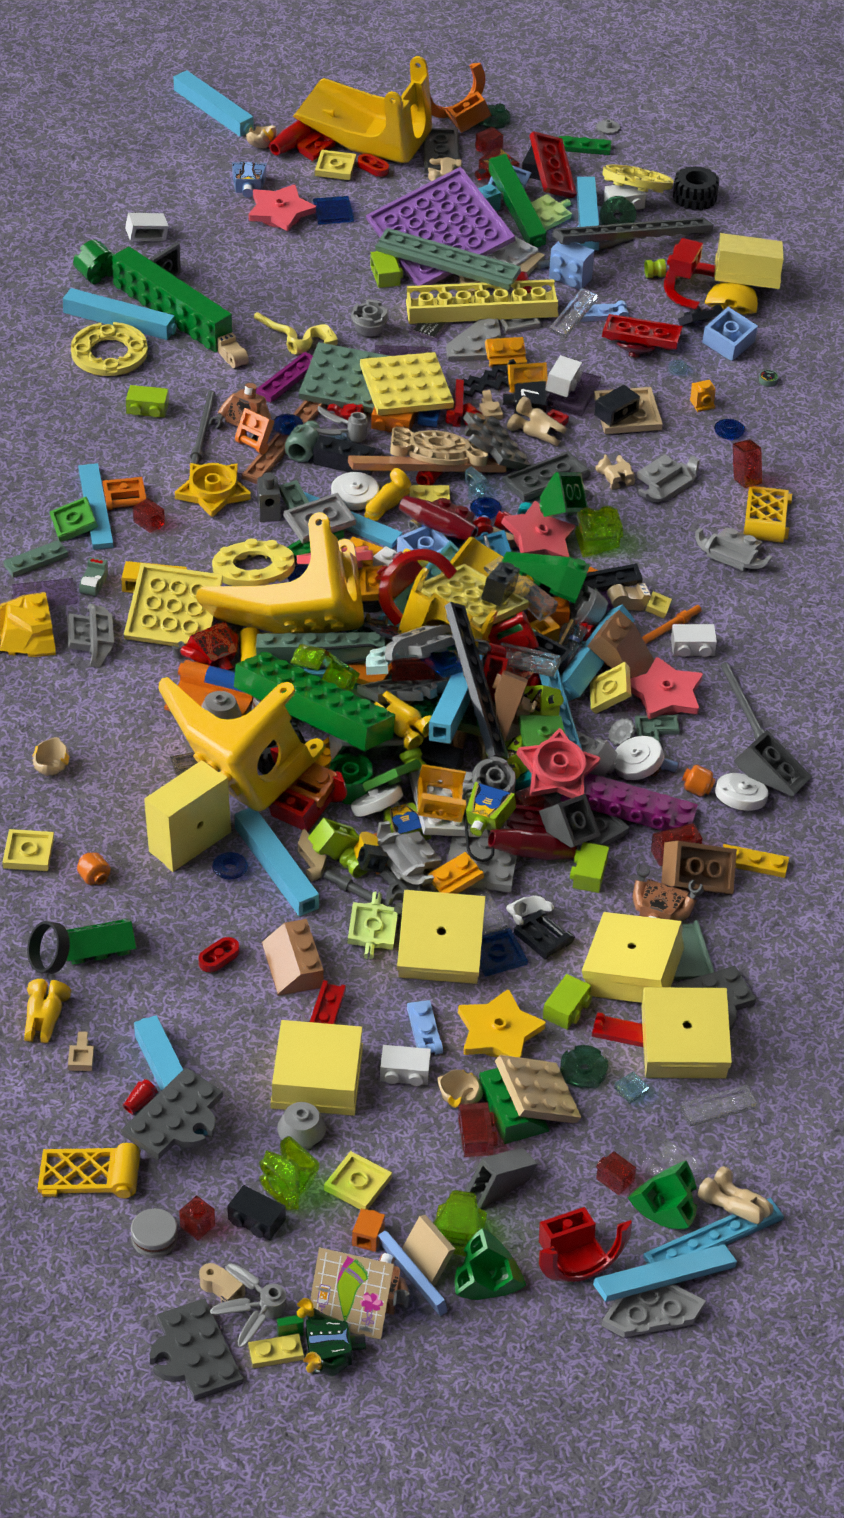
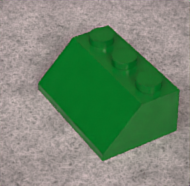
[539,472,589,517]
[67,919,136,964]
[479,1068,549,1144]

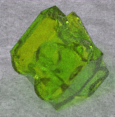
[575,506,624,557]
[259,1136,319,1210]
[433,1190,487,1256]

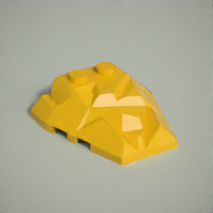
[0,592,56,657]

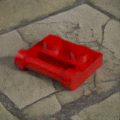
[488,611,539,659]

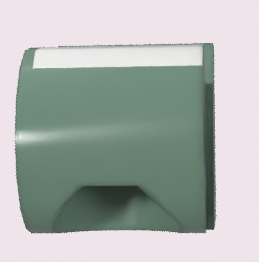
[79,557,108,596]

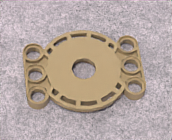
[390,427,488,466]

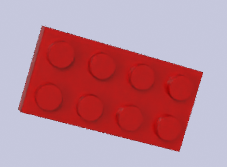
[529,131,577,198]
[602,314,683,350]

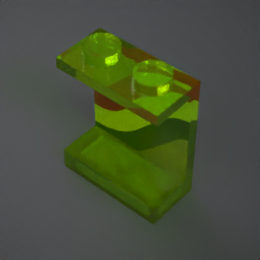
[290,644,360,692]

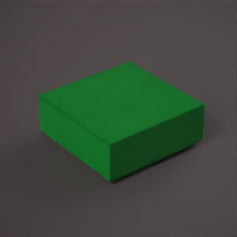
[277,1315,304,1337]

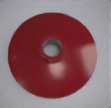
[617,342,655,358]

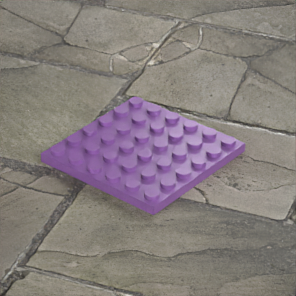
[366,167,516,286]

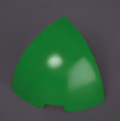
[628,1161,697,1229]
[455,1228,526,1300]

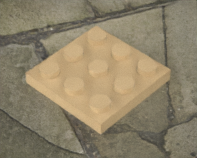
[594,387,663,434]
[495,1055,581,1123]

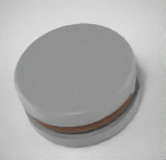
[131,1208,178,1257]

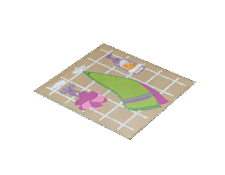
[307,1247,394,1339]

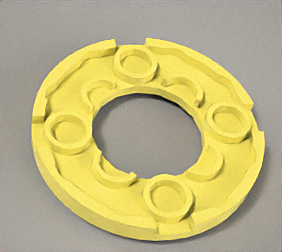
[602,164,674,193]
[71,322,148,376]
[212,539,295,586]

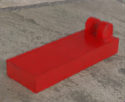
[445,379,464,427]
[310,980,346,1024]
[592,1013,644,1048]

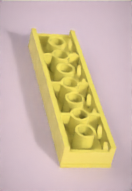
[406,279,559,324]

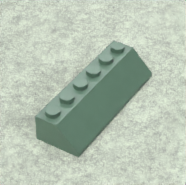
[256,632,386,667]

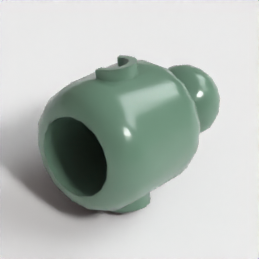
[285,421,320,462]

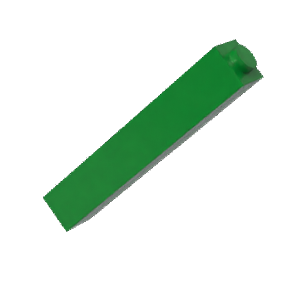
[489,154,547,247]

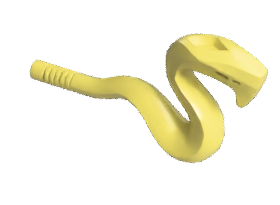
[254,312,338,355]

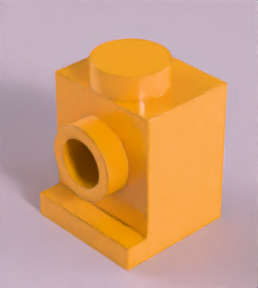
[690,380,716,412]
[530,615,560,642]

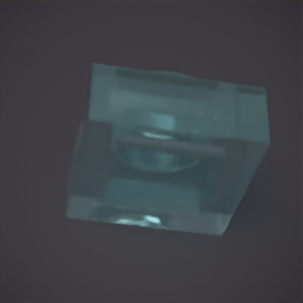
[614,1072,649,1104]

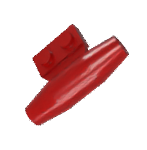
[269,120,336,161]

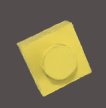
[645,591,672,619]

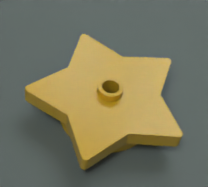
[175,463,251,517]
[458,990,546,1058]

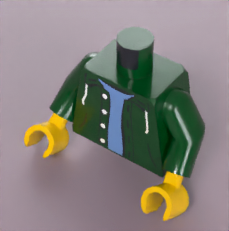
[297,1298,366,1377]

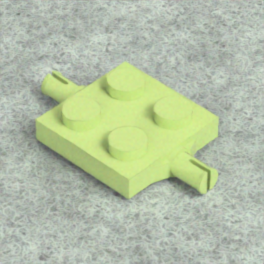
[531,194,572,231]
[347,892,398,959]

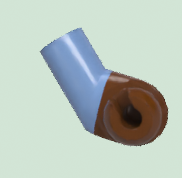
[650,758,678,777]

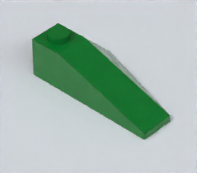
[502,552,590,603]

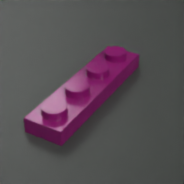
[256,352,313,403]

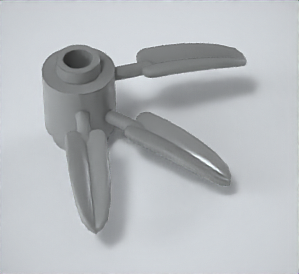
[314,406,368,443]
[210,1263,286,1348]

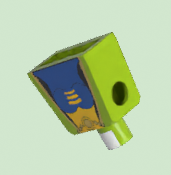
[466,782,516,836]
[383,801,431,840]

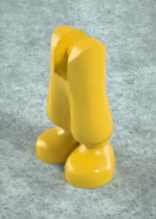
[364,468,411,521]
[375,691,432,750]
[24,979,72,1043]

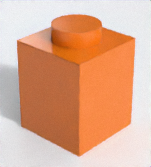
[352,1208,385,1252]

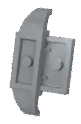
[637,454,700,502]
[695,528,773,571]
[67,603,114,667]
[385,625,455,661]
[376,821,441,885]

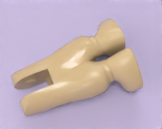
[507,396,567,446]

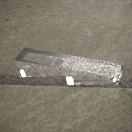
[484,556,558,621]

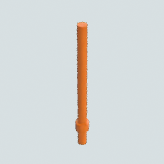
[604,605,702,666]

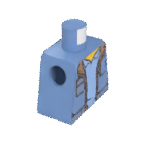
[232,162,266,198]

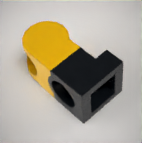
[354,832,389,873]

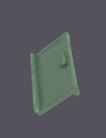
[674,920,715,982]

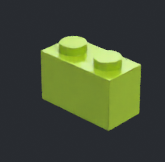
[370,251,403,288]
[126,385,169,418]
[308,818,359,860]
[570,842,609,893]
[543,974,592,1030]

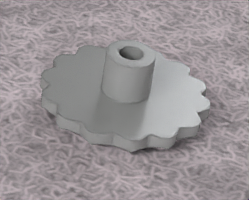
[596,119,620,135]
[608,718,635,745]

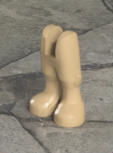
[698,1166,774,1224]

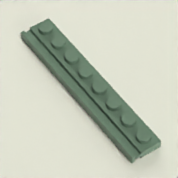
[375,228,521,290]

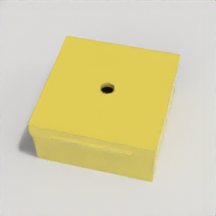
[715,233,784,289]
[144,760,231,872]
[397,890,485,984]
[582,912,684,1003]
[642,987,732,1078]
[271,1020,363,1116]

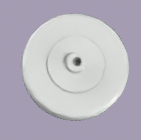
[331,472,379,510]
[614,736,664,780]
[715,773,769,811]
[351,784,403,817]

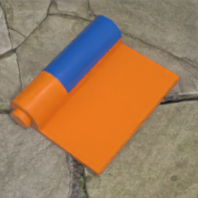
[164,660,254,717]

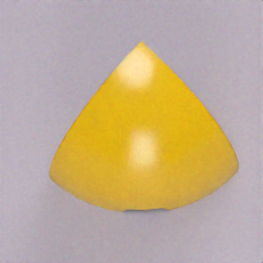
[705,282,758,315]

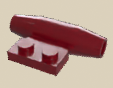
[399,495,478,540]
[488,804,577,860]

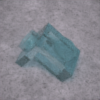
[465,466,487,501]

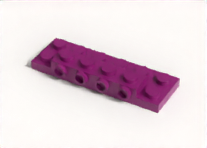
[560,773,698,838]

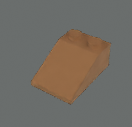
[587,610,654,679]
[492,670,528,741]
[661,841,737,894]

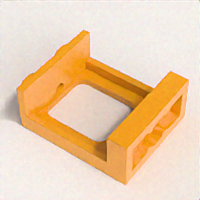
[418,764,466,823]

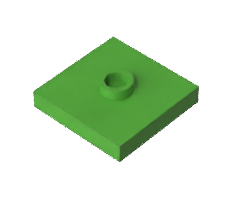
[49,496,98,542]
[518,715,565,747]
[362,759,422,792]

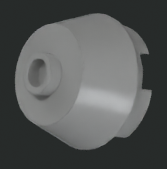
[351,299,389,337]
[569,586,608,627]
[201,691,242,720]
[587,737,618,777]
[472,757,516,792]
[277,1102,326,1150]

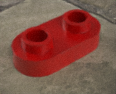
[358,153,389,177]
[198,937,239,972]

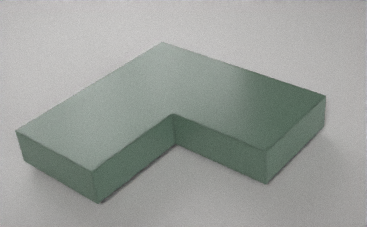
[634,715,680,742]

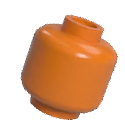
[682,764,716,797]
[77,852,111,885]

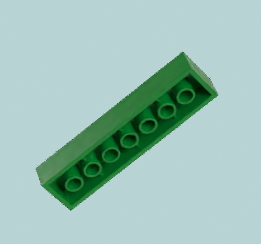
[112,246,232,353]
[234,652,396,751]

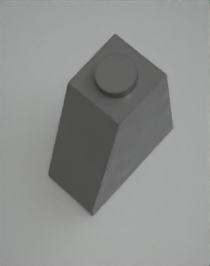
[464,1147,538,1211]

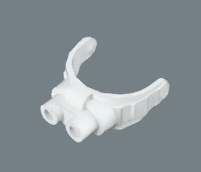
[506,896,554,925]

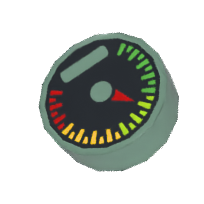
[759,370,778,387]

